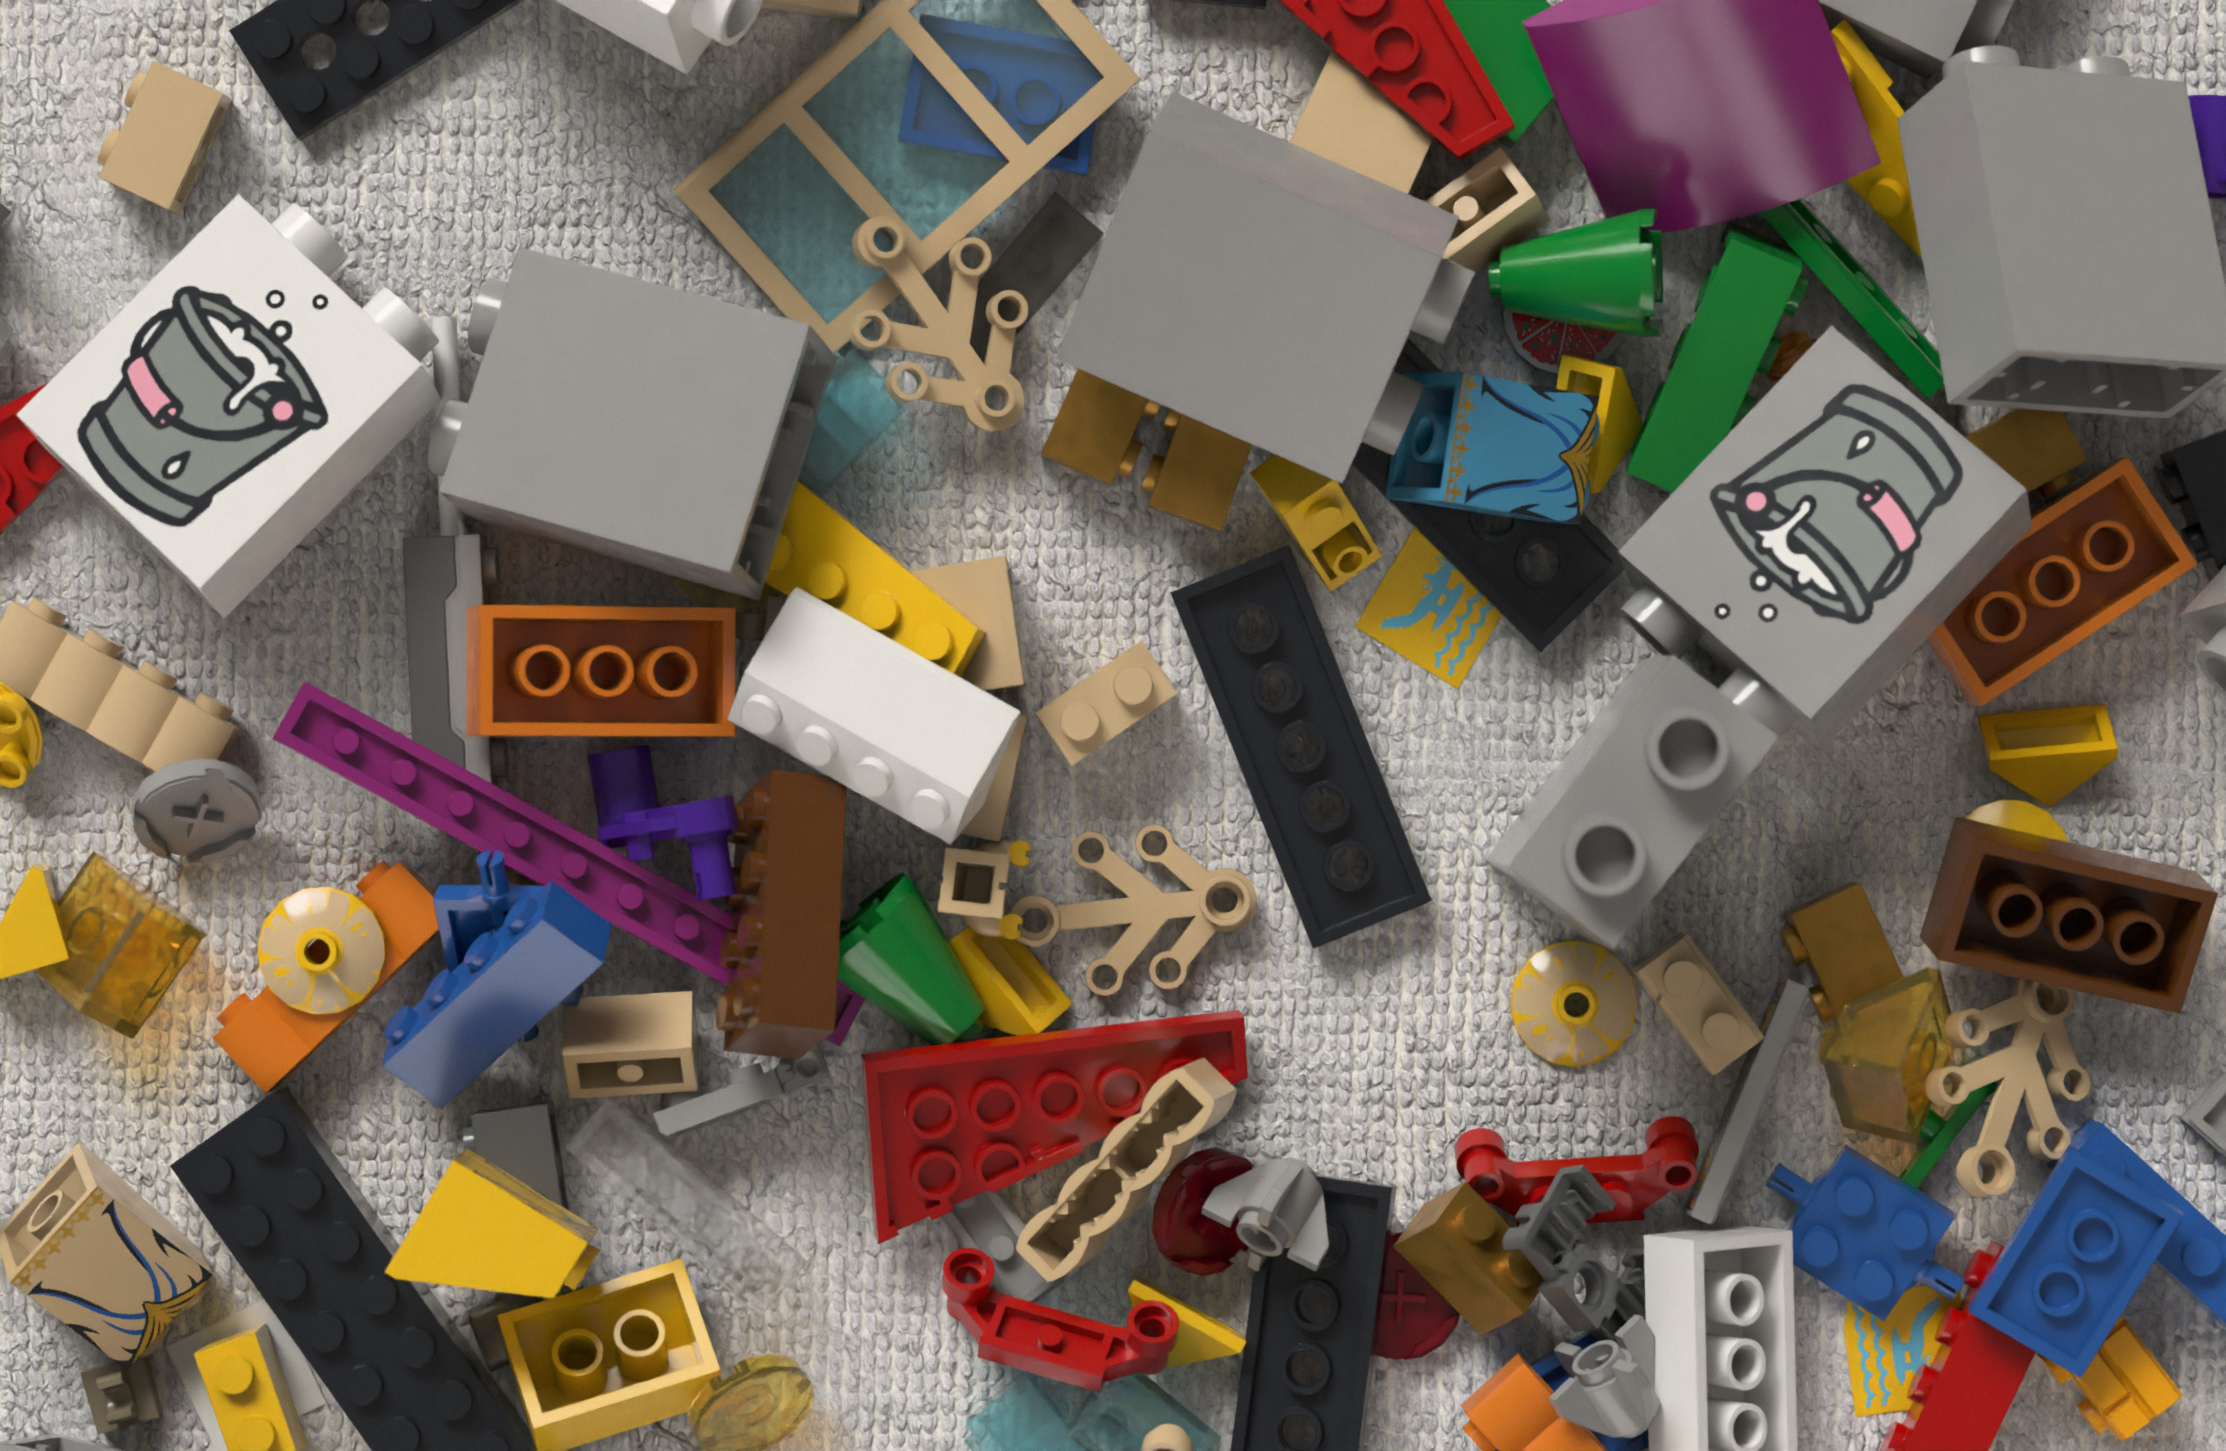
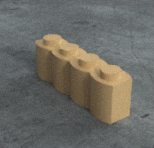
[0,597,242,772]
[1016,1058,1237,1282]

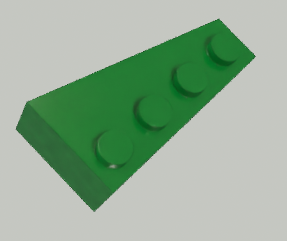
[1626,221,1808,493]

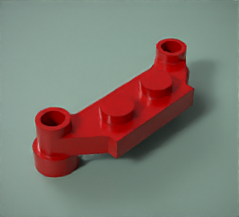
[1454,1116,1699,1227]
[942,1248,1179,1393]

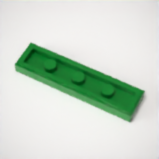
[1760,199,1944,399]

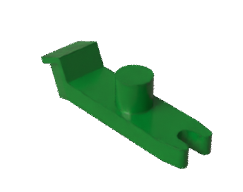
[1898,1053,1998,1188]

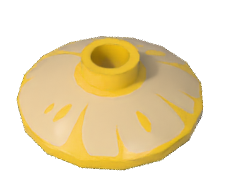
[257,887,386,1015]
[1510,940,1638,1067]

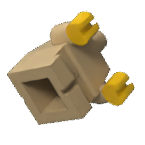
[938,840,1032,940]

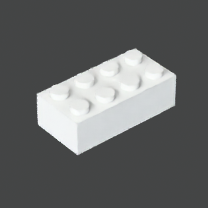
[1644,1226,1798,1451]

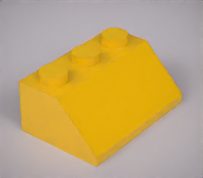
[497,1258,723,1451]

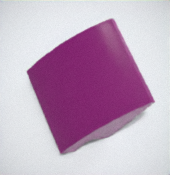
[1521,0,1881,233]

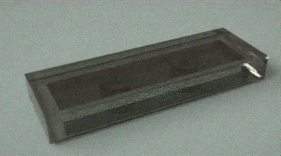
[970,192,1104,363]

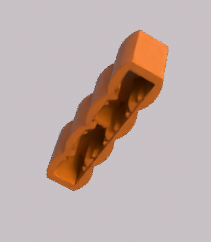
[213,860,440,1094]
[1461,1353,1609,1451]

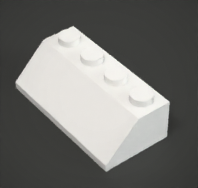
[727,587,1021,845]

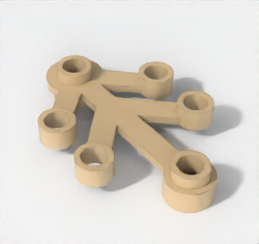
[848,216,1028,432]
[1010,824,1257,996]
[1925,978,2090,1197]

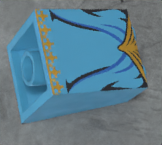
[1385,372,1600,525]

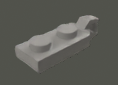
[653,1044,831,1139]

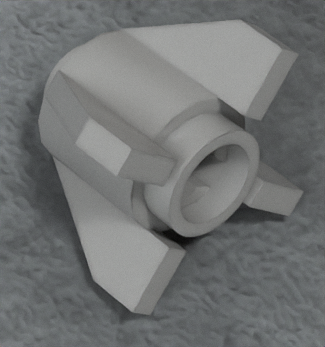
[1201,1158,1329,1272]
[1548,1314,1660,1438]

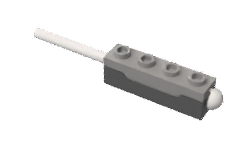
[402,317,509,787]

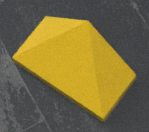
[1556,354,1642,494]
[1978,704,2118,808]
[0,862,69,979]
[950,926,1073,1036]
[1128,1274,1247,1369]

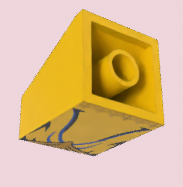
[385,1148,600,1298]

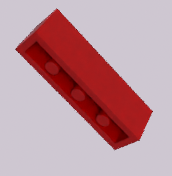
[1880,1240,2036,1451]

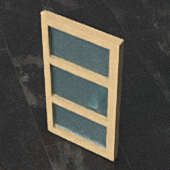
[674,0,1141,354]

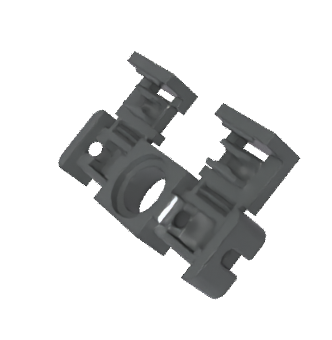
[1502,1165,1646,1347]

